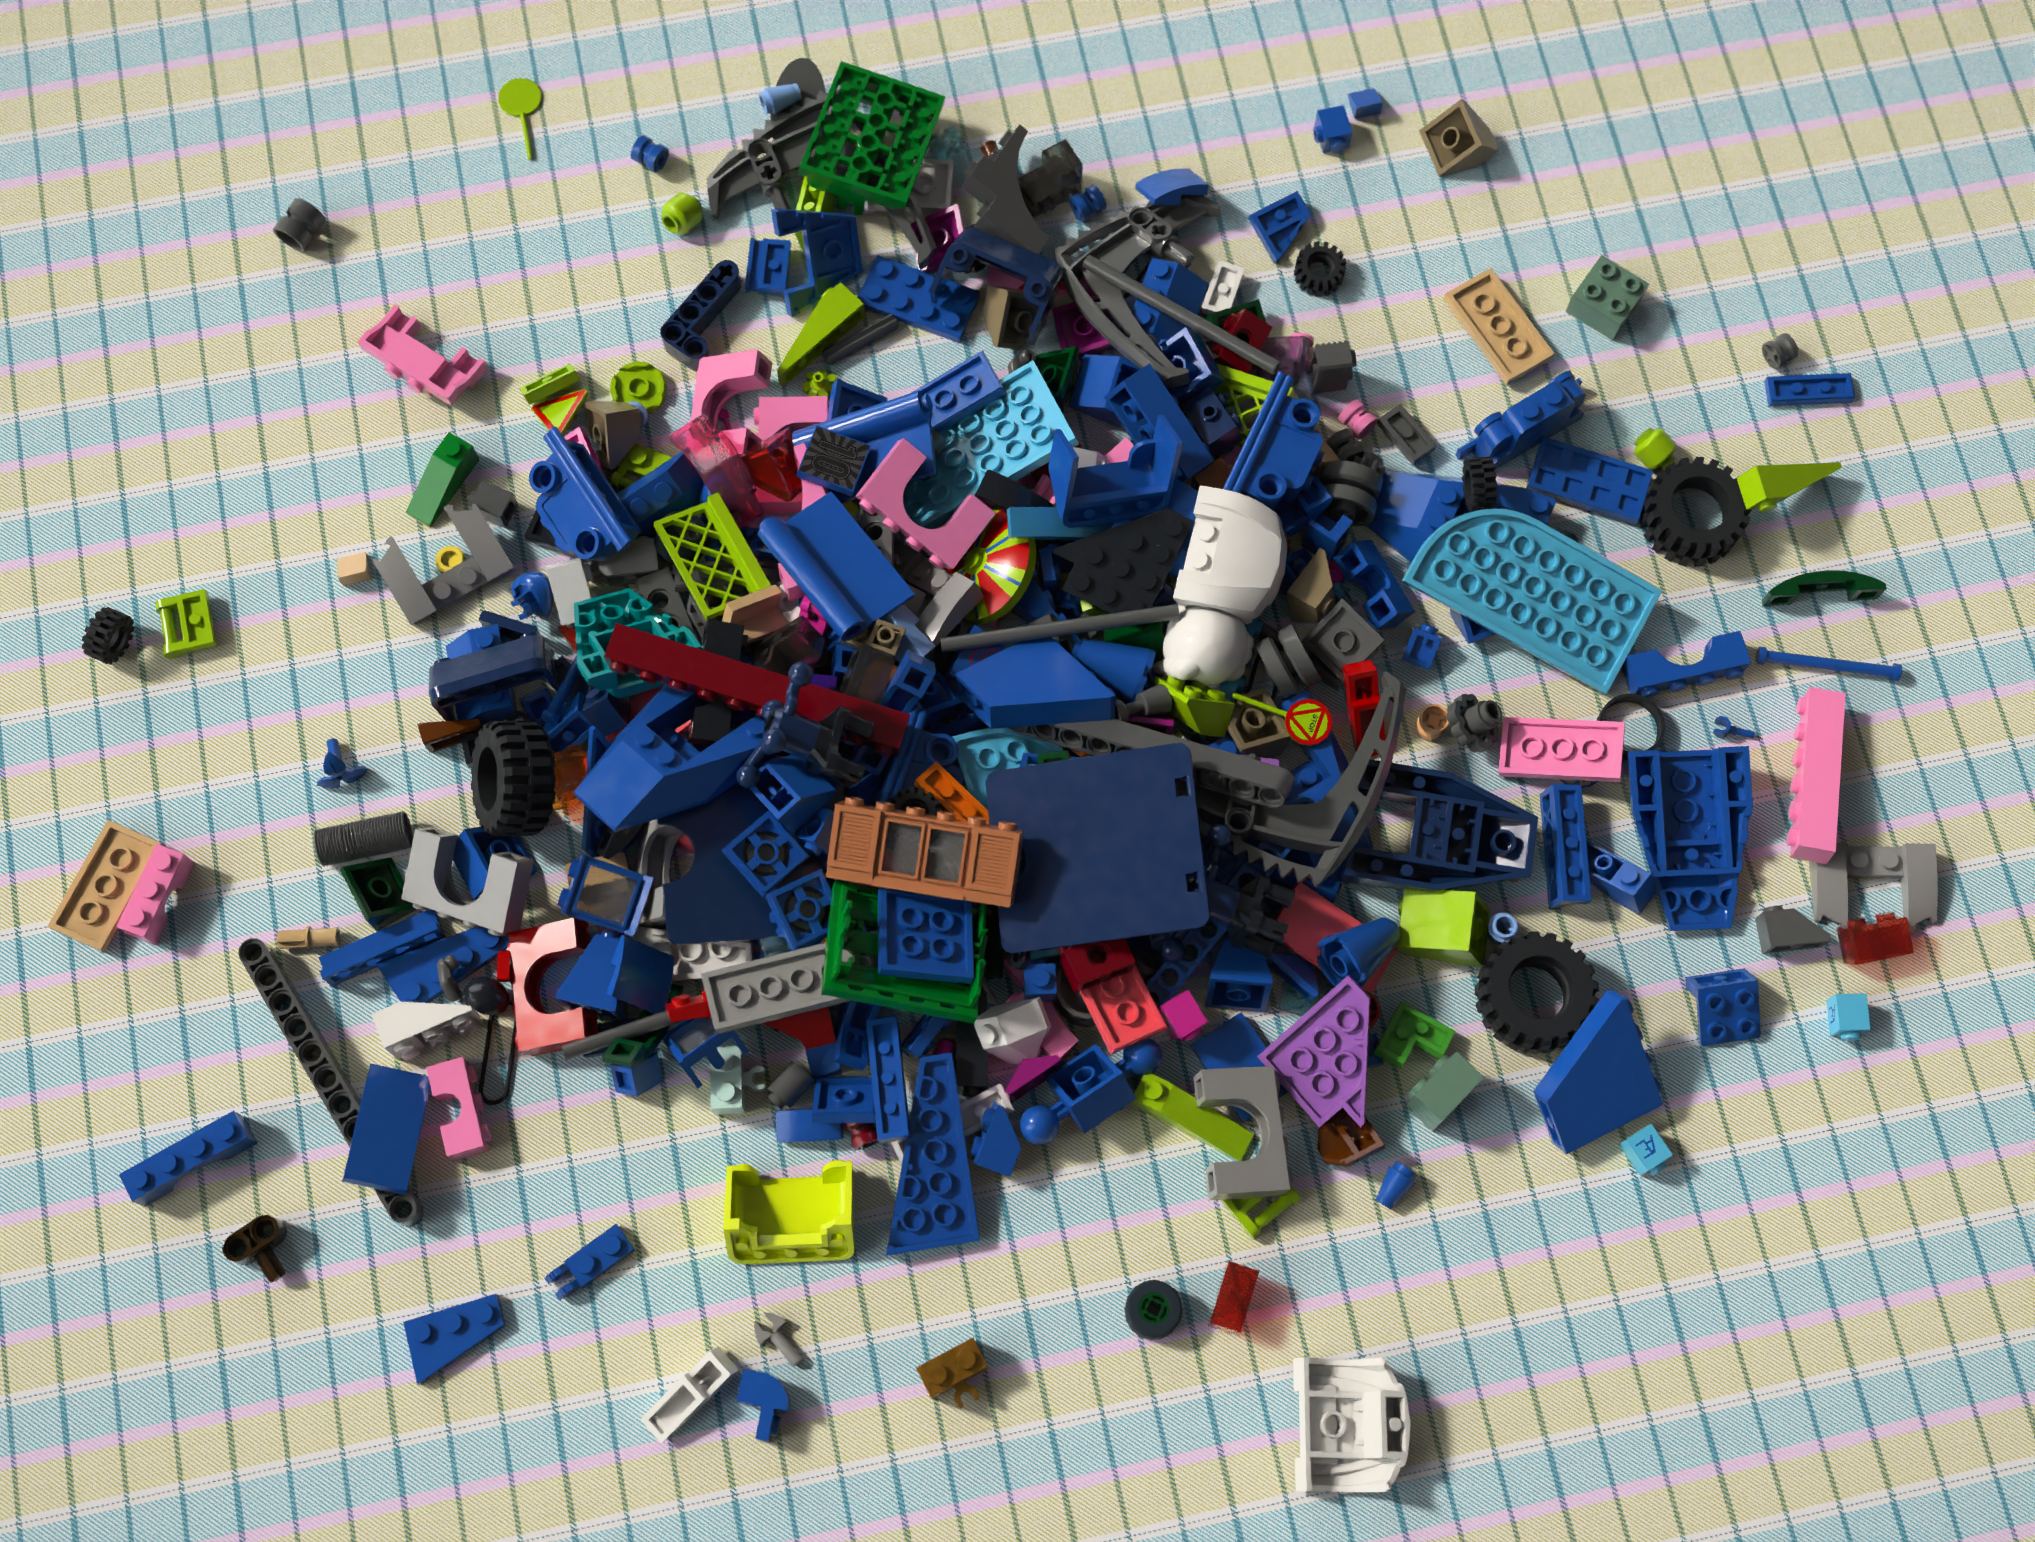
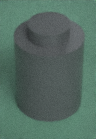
[767,1061,815,1109]

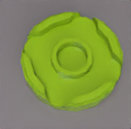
[610,361,667,414]

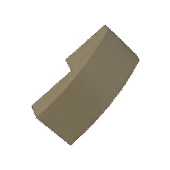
[840,619,906,657]

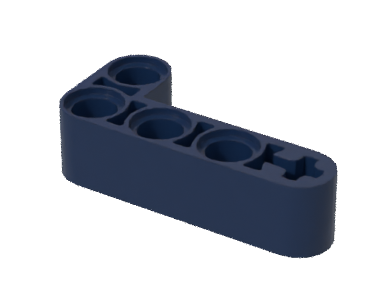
[660,260,742,371]

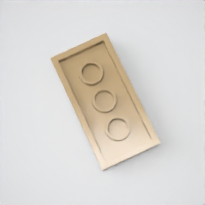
[1443,268,1555,385]
[47,820,164,953]

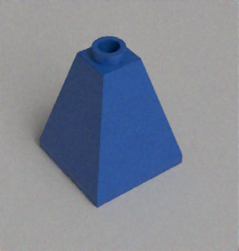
[555,930,627,1020]
[1205,930,1273,1012]

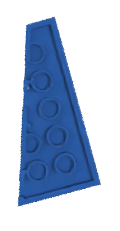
[886,1052,980,1256]

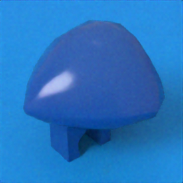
[510,571,554,620]

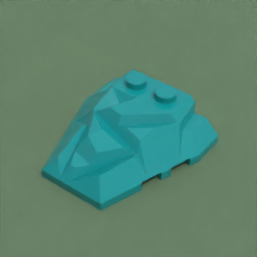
[574,588,701,699]

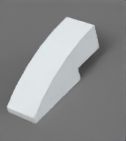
[640,1347,740,1444]

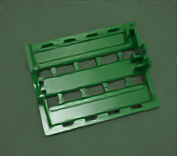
[798,61,946,216]
[821,880,989,1024]

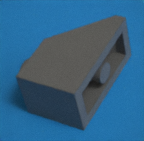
[1755,905,1831,954]

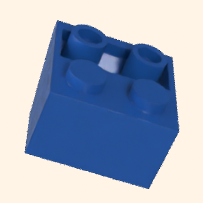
[1068,355,1140,427]
[750,755,838,835]

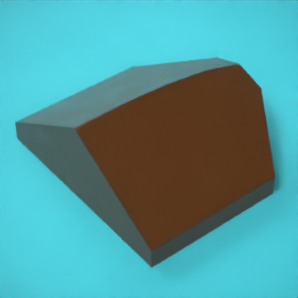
[1317,1107,1385,1167]

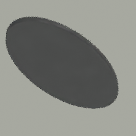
[770,58,826,140]

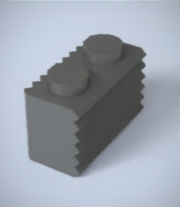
[1308,340,1357,394]

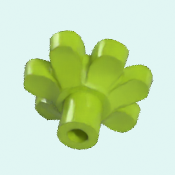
[802,369,837,402]

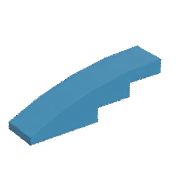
[1007,507,1115,541]

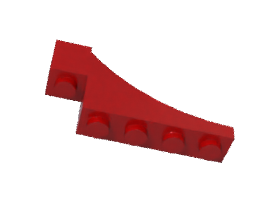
[665,990,836,1050]

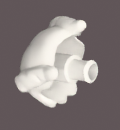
[1153,605,1254,686]

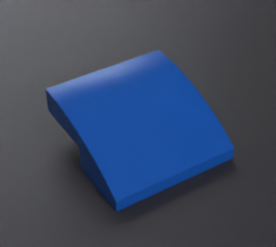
[1135,168,1209,206]
[1272,469,1333,537]
[606,935,674,1014]

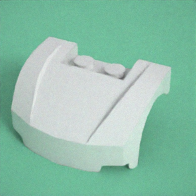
[1173,486,1287,624]
[1293,1357,1411,1492]

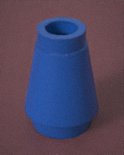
[1375,1161,1417,1210]

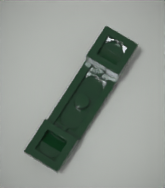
[1762,570,1887,606]
[602,984,684,1067]

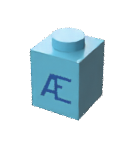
[1826,994,1871,1041]
[1619,1123,1673,1176]

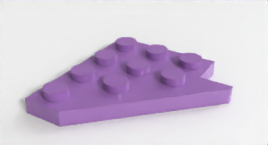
[1257,974,1371,1128]

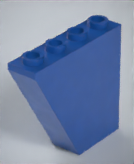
[955,637,1116,729]
[1533,989,1663,1154]

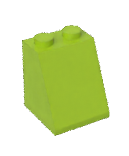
[1397,889,1491,968]

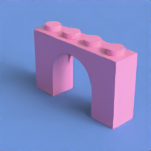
[686,349,772,472]
[752,396,829,514]
[856,438,995,570]

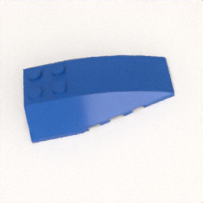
[1628,746,1753,931]

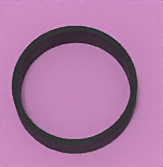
[1597,693,1665,760]

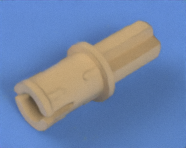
[276,926,340,950]

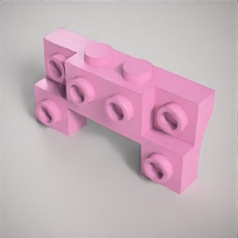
[358,305,488,406]

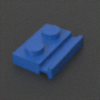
[745,238,792,295]
[901,1007,954,1058]

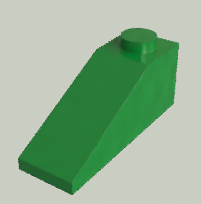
[406,432,479,527]

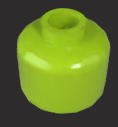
[661,193,703,235]
[1633,427,1677,470]

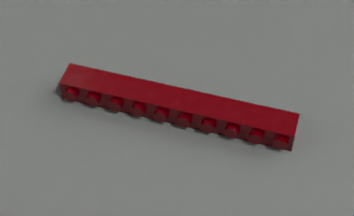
[604,623,910,757]

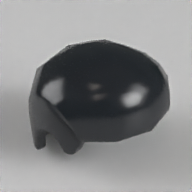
[460,977,510,1016]

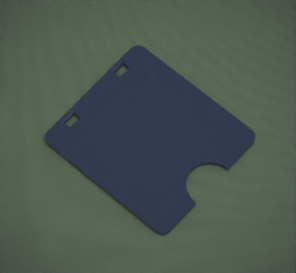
[986,743,1210,954]
[657,753,861,945]

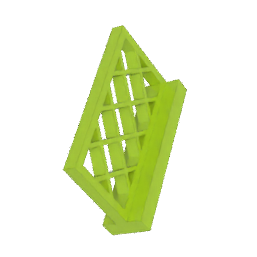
[1187,363,1298,447]
[654,493,771,621]

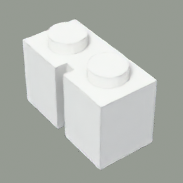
[546,558,598,626]

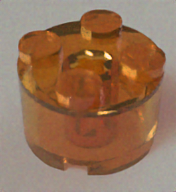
[552,745,588,810]

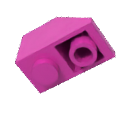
[1158,990,1208,1042]

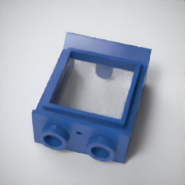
[557,854,654,936]
[662,1017,749,1089]

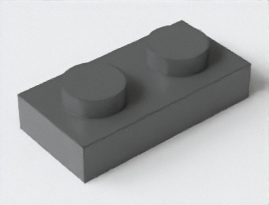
[1377,404,1436,465]

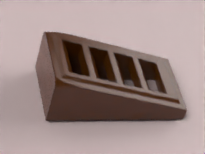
[417,719,483,753]

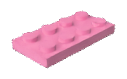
[1498,717,1625,782]

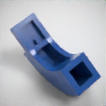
[834,995,890,1070]

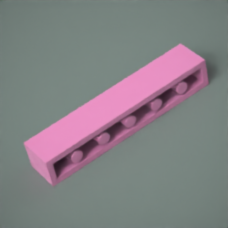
[1787,687,1846,864]

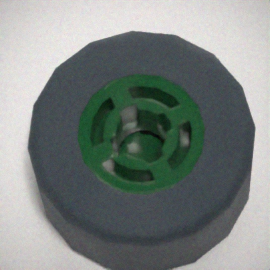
[1124,1280,1183,1340]

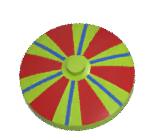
[943,509,1036,624]

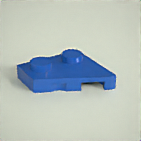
[1248,191,1311,264]

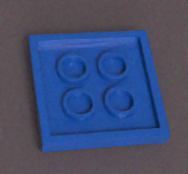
[878,887,974,984]

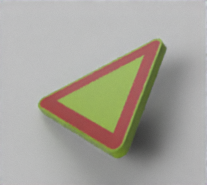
[531,389,589,435]

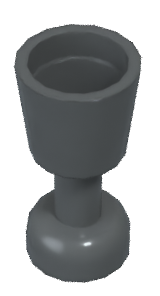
[1113,684,1172,722]

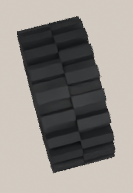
[1640,457,1752,567]

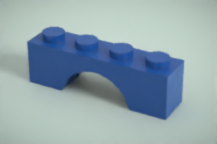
[1622,631,1751,698]
[851,650,936,776]
[119,1110,258,1207]

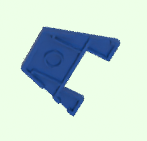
[771,208,863,317]

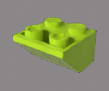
[1154,675,1235,737]

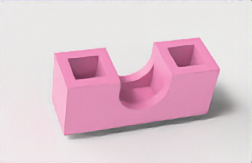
[116,844,195,945]
[426,1057,492,1161]

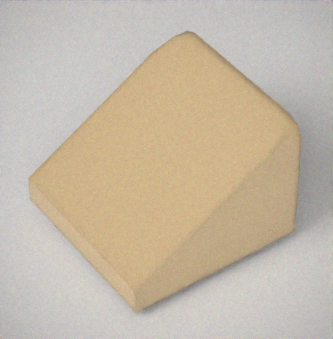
[337,552,372,586]

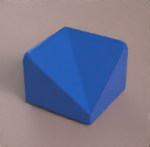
[805,1042,842,1079]

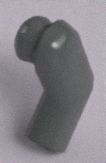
[1008,349,1035,374]
[437,954,462,1001]

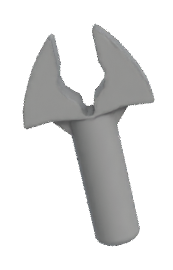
[754,1312,802,1366]

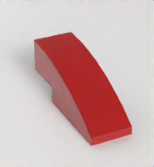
[1342,660,1385,756]

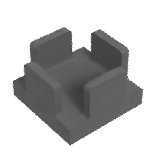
[1302,598,1386,682]

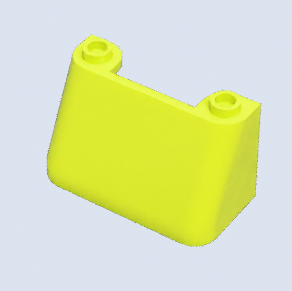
[723,1160,855,1264]

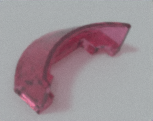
[668,414,764,529]

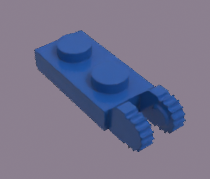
[544,1223,635,1301]

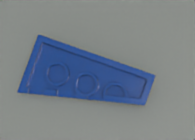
[376,926,509,1003]

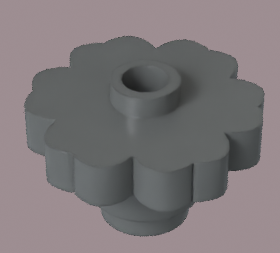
[1446,694,1502,753]

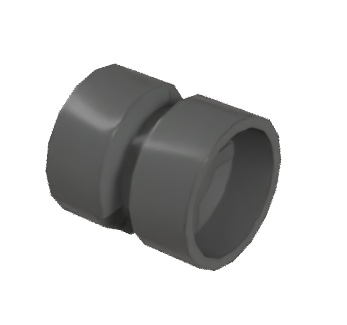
[273,198,326,252]

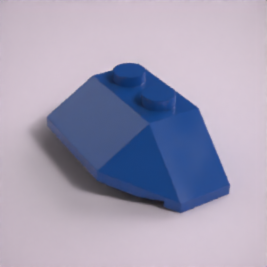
[617,447,705,540]

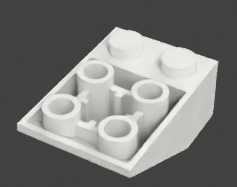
[371,1002,485,1060]

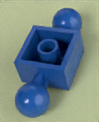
[1020,1038,1162,1145]

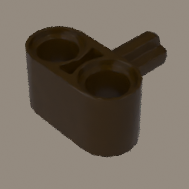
[222,1215,287,1283]

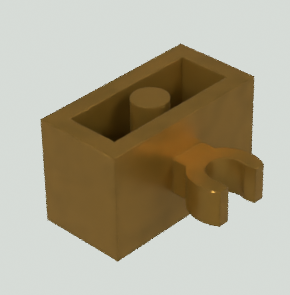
[916,1338,988,1409]

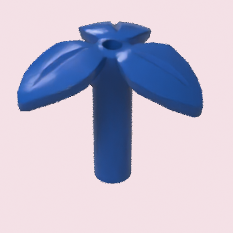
[317,738,368,788]

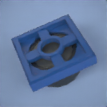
[722,810,810,897]
[765,869,832,951]

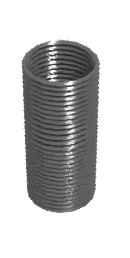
[314,811,413,867]

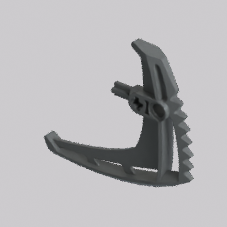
[707,91,937,270]
[1054,195,1220,388]
[1176,672,1406,887]

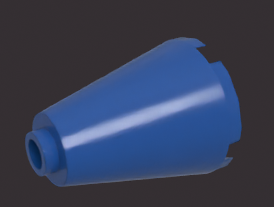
[1070,638,1156,704]
[1316,918,1400,987]

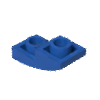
[776,1108,844,1142]

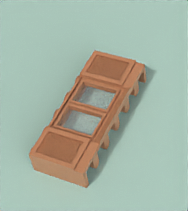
[826,797,1025,908]

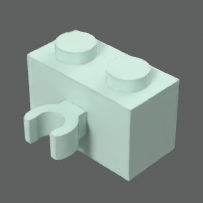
[710,1046,766,1115]

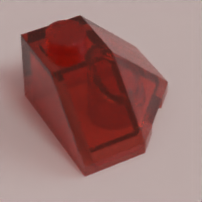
[739,427,802,502]

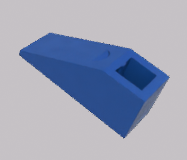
[1586,840,1657,915]

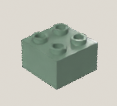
[1565,255,1649,341]
[1405,1051,1485,1131]

